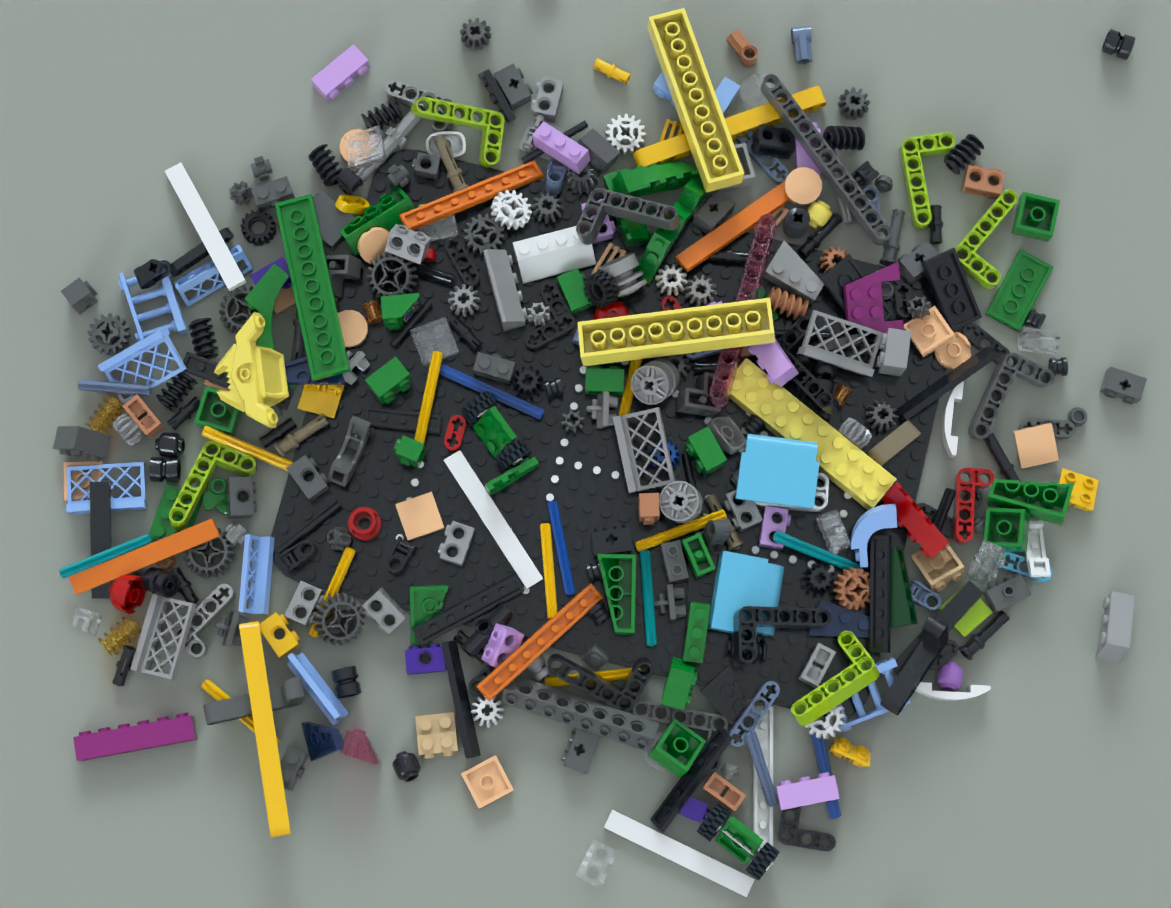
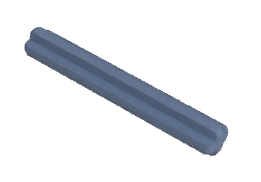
[78,379,152,396]
[745,731,778,807]

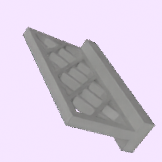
[797,310,883,377]
[613,407,675,493]
[130,594,196,681]

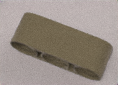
[866,419,921,466]

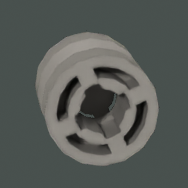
[527,655,550,682]

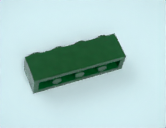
[891,547,918,628]

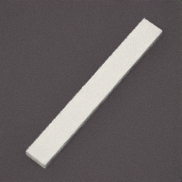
[165,163,247,291]
[444,450,543,589]
[753,706,773,865]
[603,810,755,897]

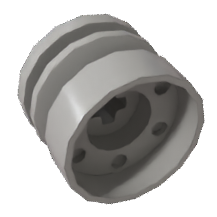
[598,252,647,297]
[631,358,680,405]
[659,481,704,524]

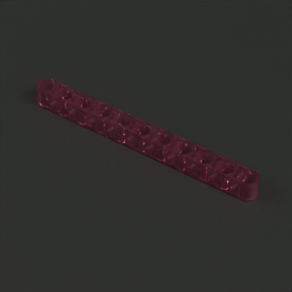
[710,214,776,407]

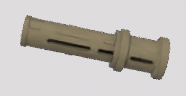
[433,135,469,193]
[274,413,329,458]
[705,494,744,552]

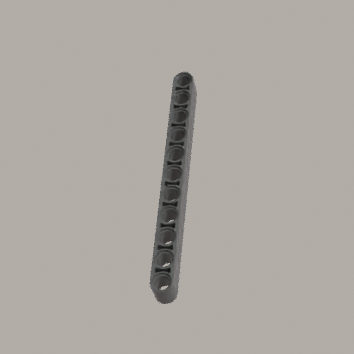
[761,74,892,246]

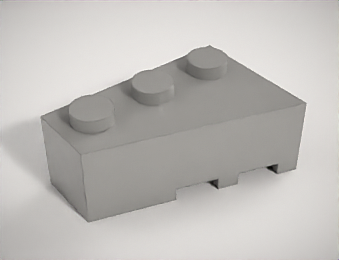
[763,240,824,305]
[1096,591,1135,663]

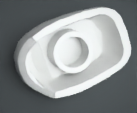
[426,131,466,157]

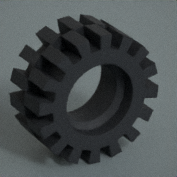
[241,209,277,246]
[583,271,619,308]

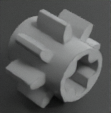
[527,302,551,326]
[225,523,248,546]

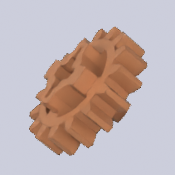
[833,567,870,610]

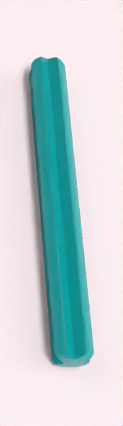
[773,531,862,570]
[59,534,152,578]
[640,550,657,647]

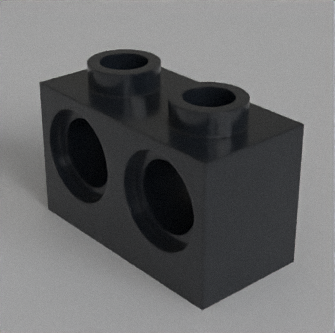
[753,125,795,159]

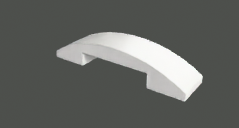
[941,381,964,459]
[1025,517,1051,577]
[915,682,991,701]

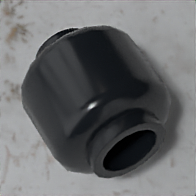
[155,432,185,458]
[392,751,421,782]

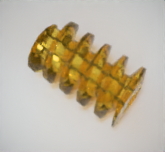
[85,393,125,435]
[98,615,142,656]

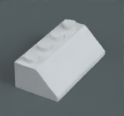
[513,226,596,284]

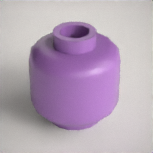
[937,662,964,692]

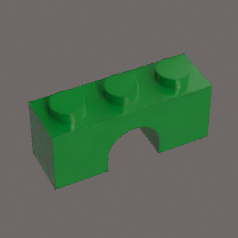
[682,600,710,663]

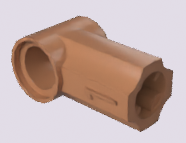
[726,30,758,67]

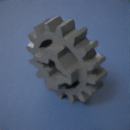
[464,213,505,255]
[87,313,131,355]

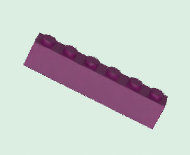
[73,713,198,761]

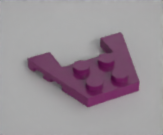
[843,263,904,333]

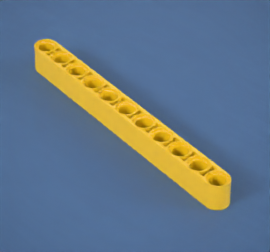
[632,86,827,168]
[239,621,291,838]

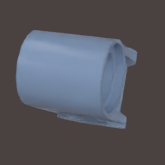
[545,159,568,195]
[910,579,941,612]

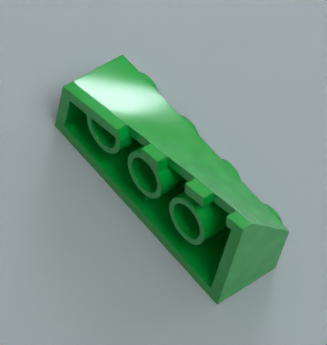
[612,160,698,197]
[603,170,651,250]
[339,186,415,256]
[987,479,1074,525]
[597,554,636,635]

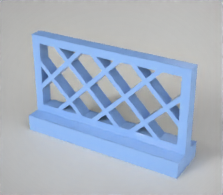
[97,327,187,404]
[66,462,148,514]
[287,652,349,726]

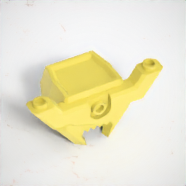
[214,312,289,428]

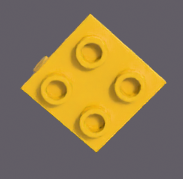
[297,385,344,419]
[1059,468,1099,512]
[829,737,871,768]

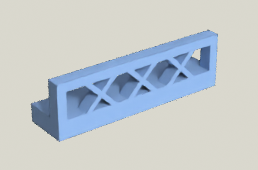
[173,244,253,307]
[238,534,275,615]

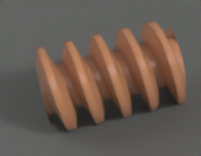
[767,287,809,321]

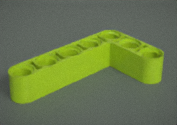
[411,97,505,168]
[899,132,955,230]
[955,189,1018,290]
[169,441,257,530]
[791,631,880,726]

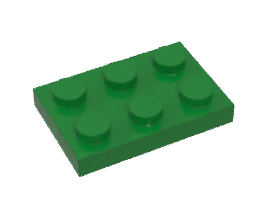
[149,483,203,541]

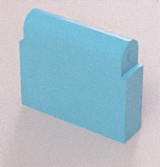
[735,434,820,509]
[707,551,784,636]

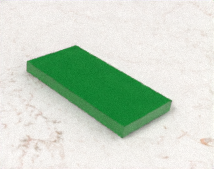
[985,249,1053,332]

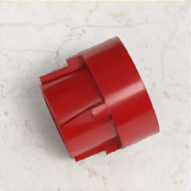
[348,507,382,541]

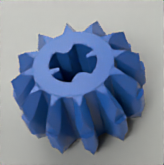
[649,439,682,471]

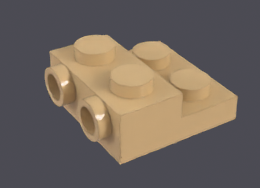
[911,546,965,592]
[415,712,459,759]

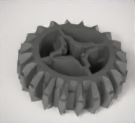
[366,251,418,297]
[219,285,254,334]
[183,528,236,579]
[312,593,365,645]

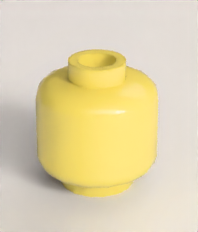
[807,200,832,229]

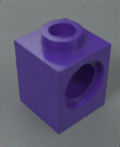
[678,797,710,823]

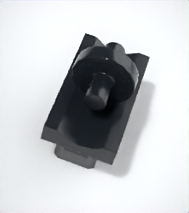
[845,161,880,193]

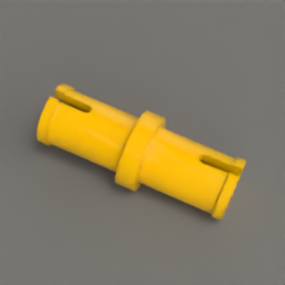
[593,58,631,85]

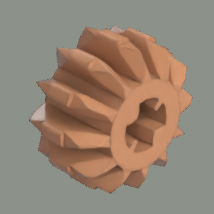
[820,246,847,273]

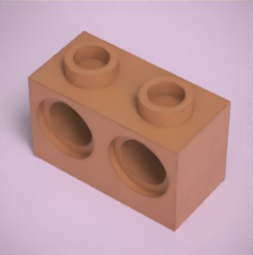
[961,164,1005,199]
[122,394,165,439]
[638,493,660,525]
[701,772,747,812]

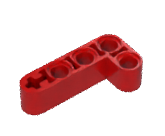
[953,468,994,545]

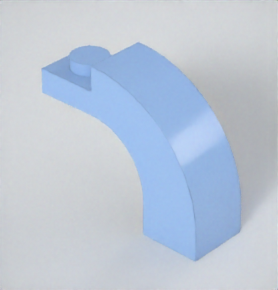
[851,504,897,568]

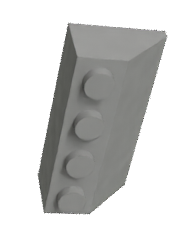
[483,249,528,331]

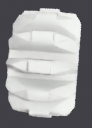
[655,264,687,296]
[471,696,504,728]

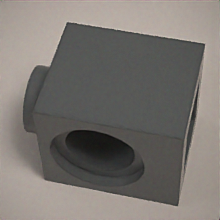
[412,152,441,180]

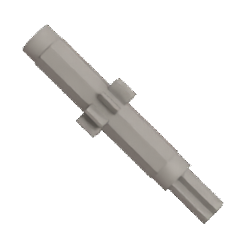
[357,108,423,182]

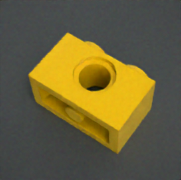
[259,612,301,659]

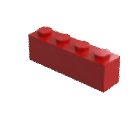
[881,482,951,559]

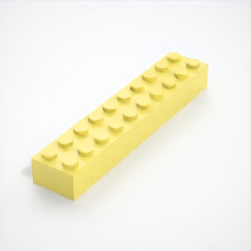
[647,8,744,193]
[578,298,775,366]
[722,358,897,510]

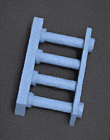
[118,259,189,342]
[819,657,911,732]

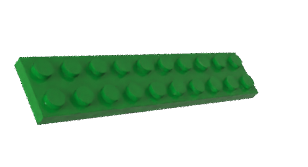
[275,194,351,381]

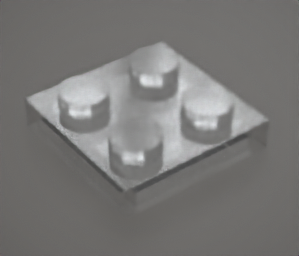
[344,125,386,171]
[410,317,459,366]

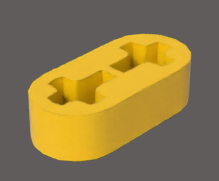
[335,195,369,215]

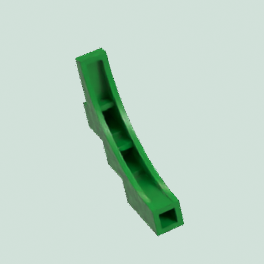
[635,173,708,285]
[244,263,298,390]

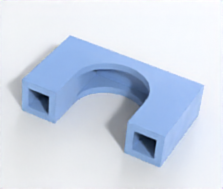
[653,71,741,116]

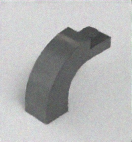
[328,415,371,487]

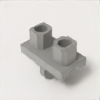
[343,351,370,385]
[586,391,618,429]

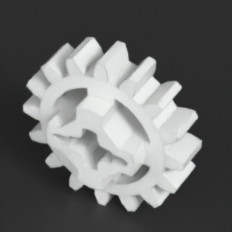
[605,114,646,155]
[490,190,532,230]
[805,702,846,739]

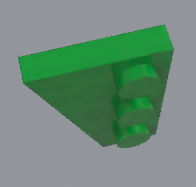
[485,457,539,497]
[409,585,449,645]

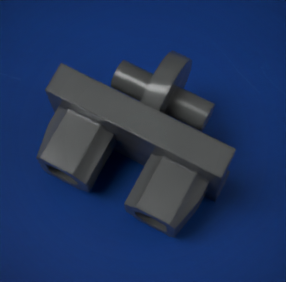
[654,584,686,621]
[214,611,249,647]

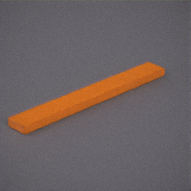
[399,160,543,231]
[675,181,791,272]
[69,518,220,595]
[475,583,604,701]

